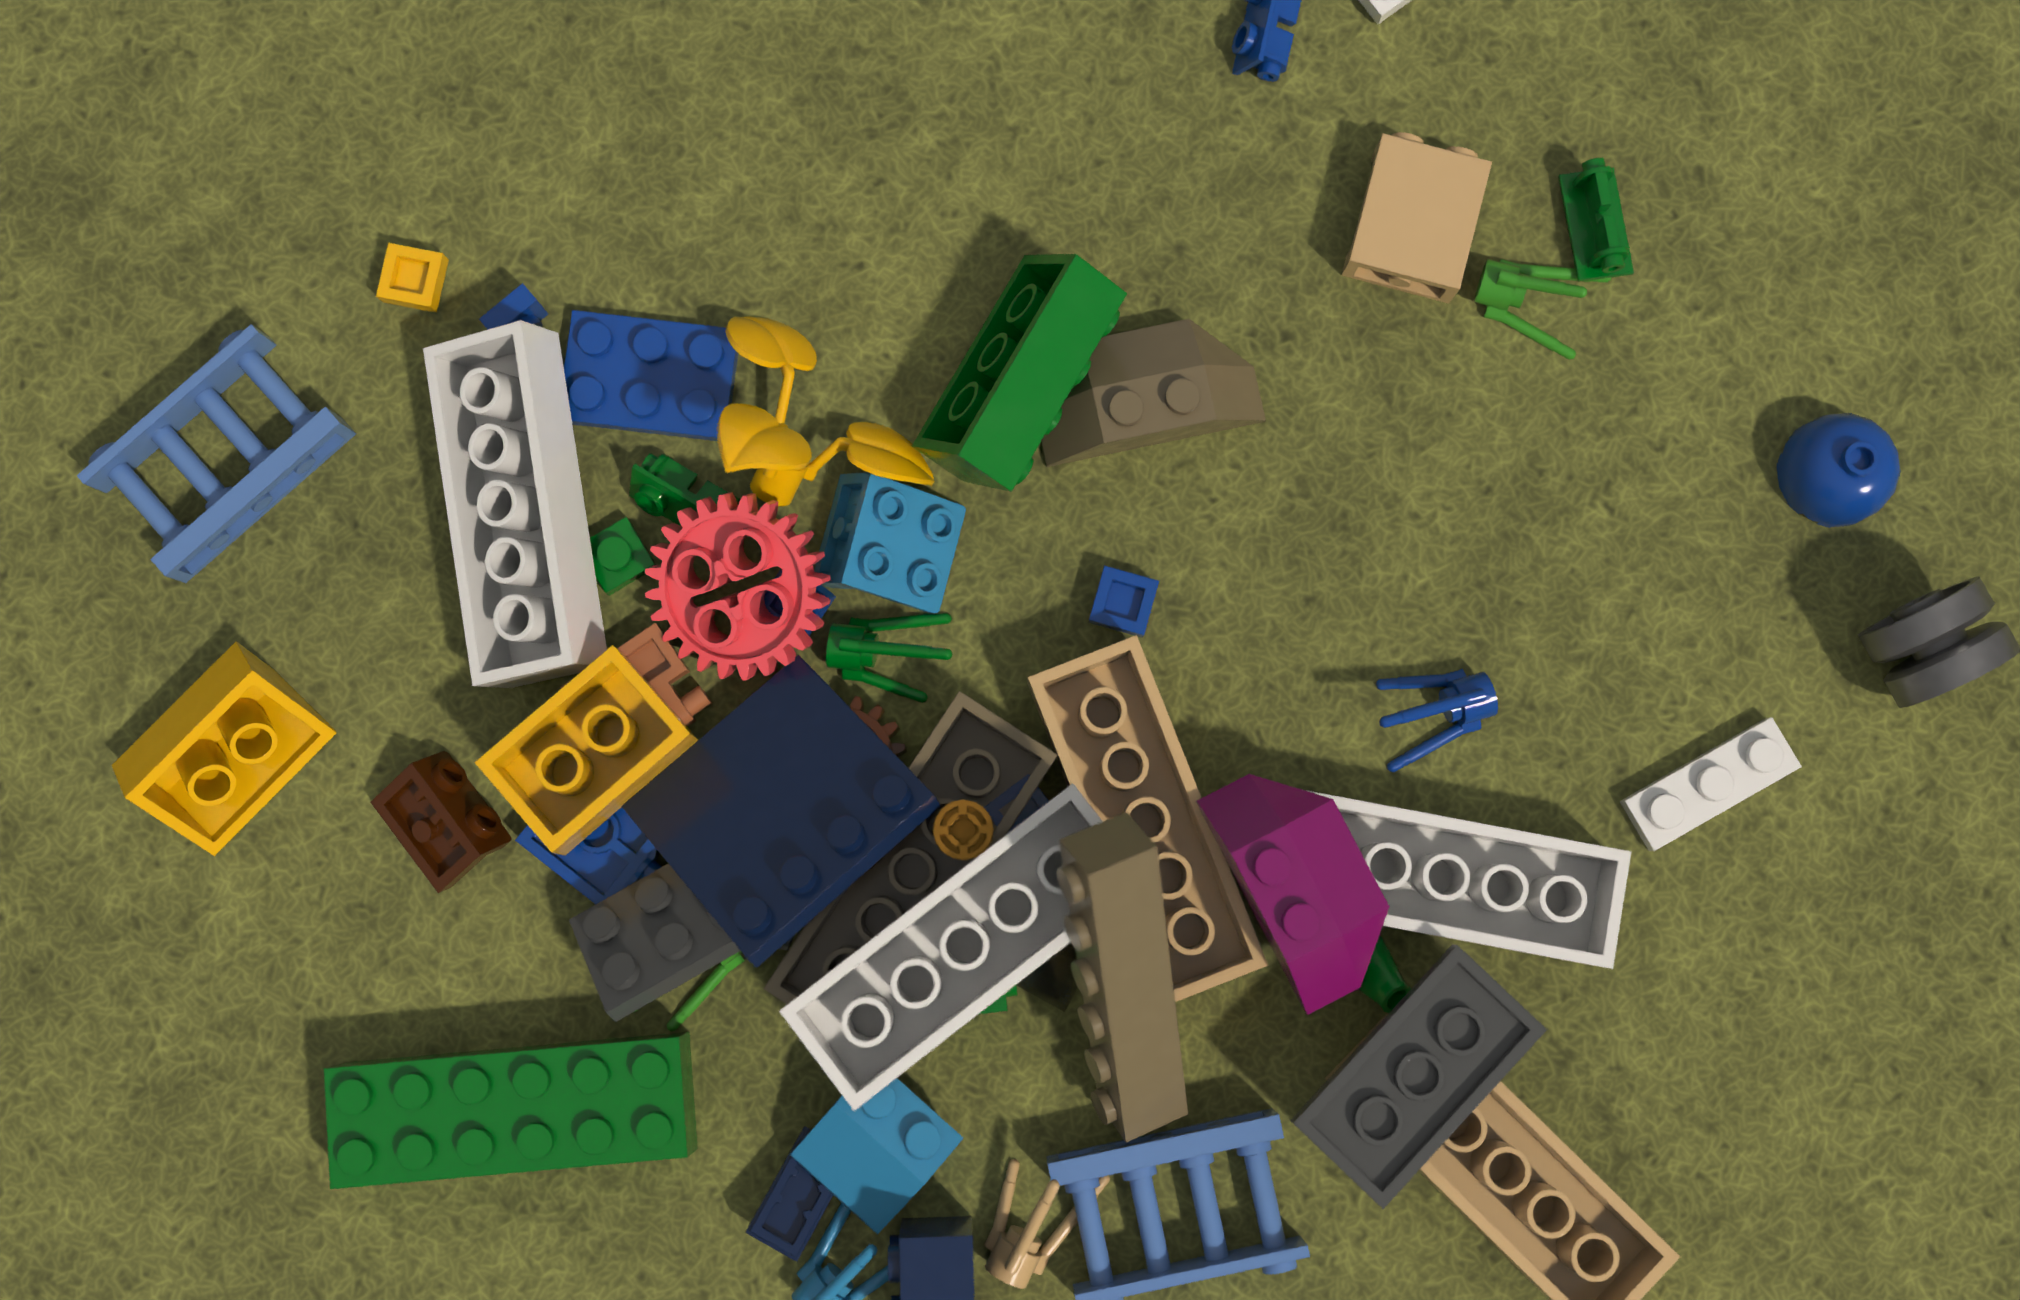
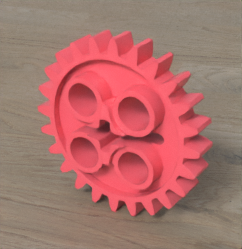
[645,492,831,681]

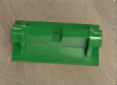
[1558,158,1634,282]
[629,453,740,526]

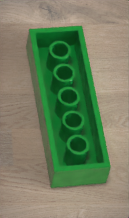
[324,1032,698,1189]

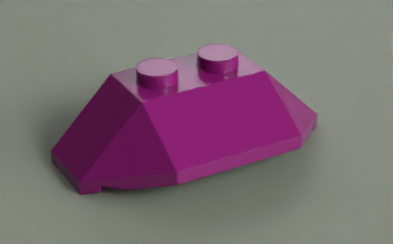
[1196,774,1389,1015]

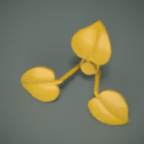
[717,316,935,507]

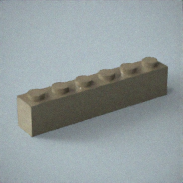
[1057,812,1188,1143]

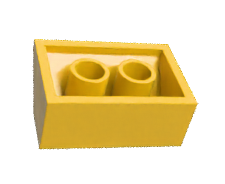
[111,641,337,856]

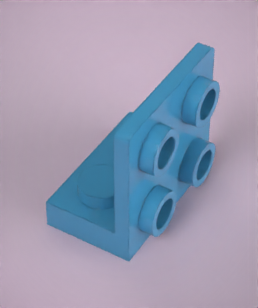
[814,472,966,614]

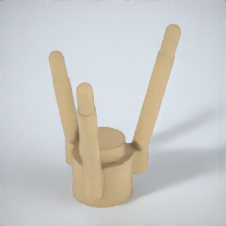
[984,1159,1110,1289]

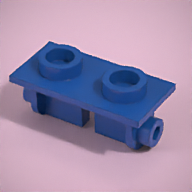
[1232,0,1301,82]

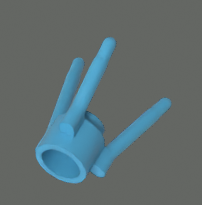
[791,1202,888,1300]

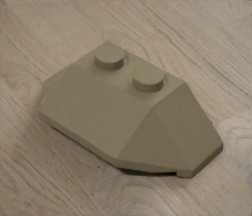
[1041,319,1266,467]

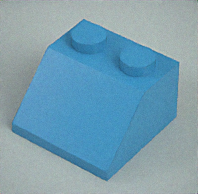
[790,1078,963,1234]

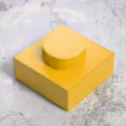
[376,243,449,313]

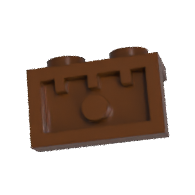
[370,751,512,893]

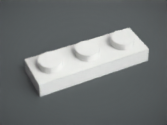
[1620,717,1802,851]

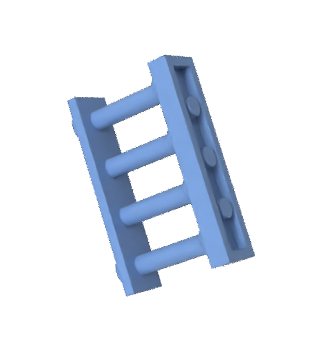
[77,324,356,583]
[1046,1108,1310,1300]

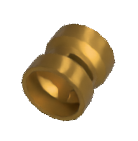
[933,799,994,860]

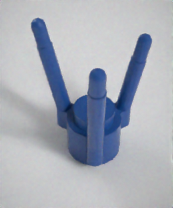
[1376,669,1498,772]

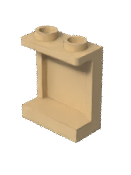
[1342,132,1492,304]

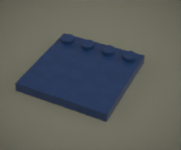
[621,655,941,968]

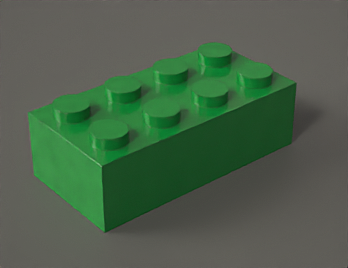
[912,254,1128,492]

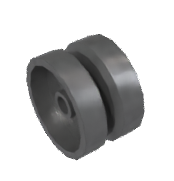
[1858,576,2020,708]

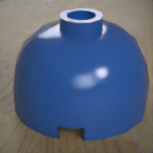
[1777,413,1901,528]

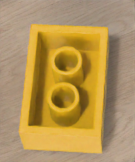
[474,645,698,856]

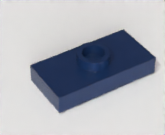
[744,1126,833,1262]

